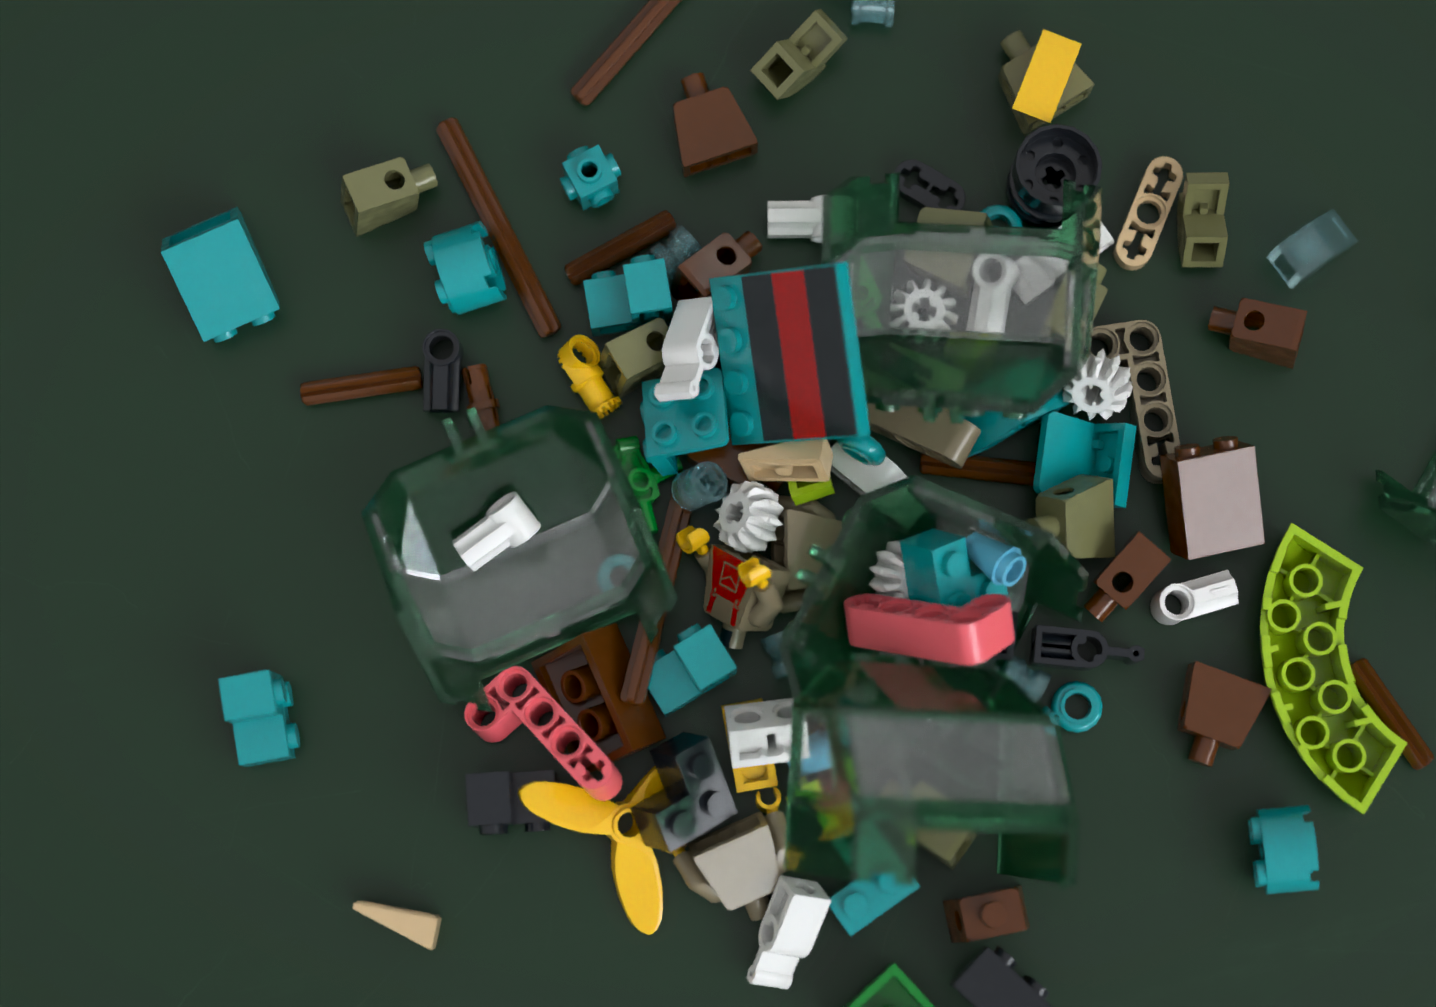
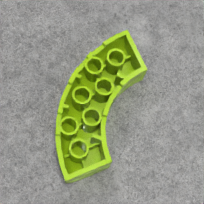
[1260,523,1407,815]

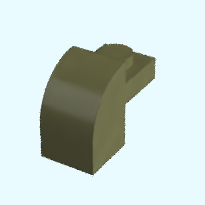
[750,9,848,100]
[1177,172,1230,267]

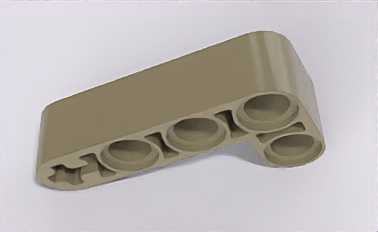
[1078,320,1180,484]
[862,369,981,469]

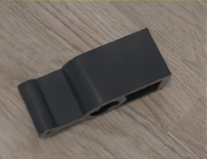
[1029,625,1145,671]

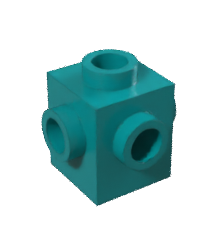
[560,144,622,211]

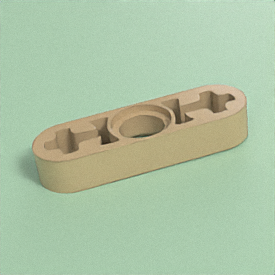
[1113,156,1183,270]

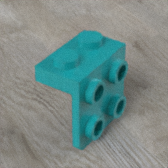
[640,367,729,476]
[1033,411,1137,508]

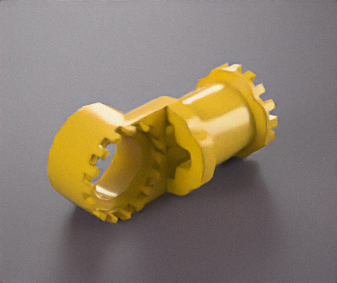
[557,334,623,422]

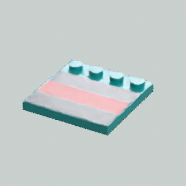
[709,262,870,445]

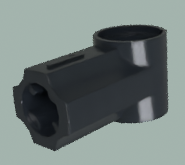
[422,328,464,413]

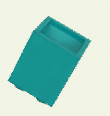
[161,206,280,343]

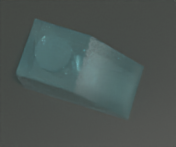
[1267,209,1358,289]

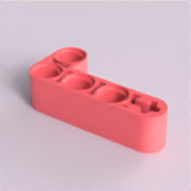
[843,593,1015,665]
[464,666,623,801]

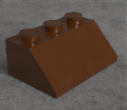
[531,623,666,773]

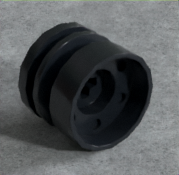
[1006,124,1102,230]

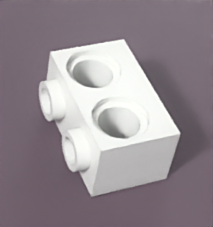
[724,696,817,769]

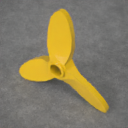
[517,766,664,935]

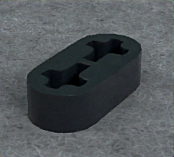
[893,159,965,210]

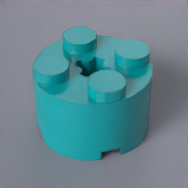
[424,221,507,315]
[1247,805,1319,894]

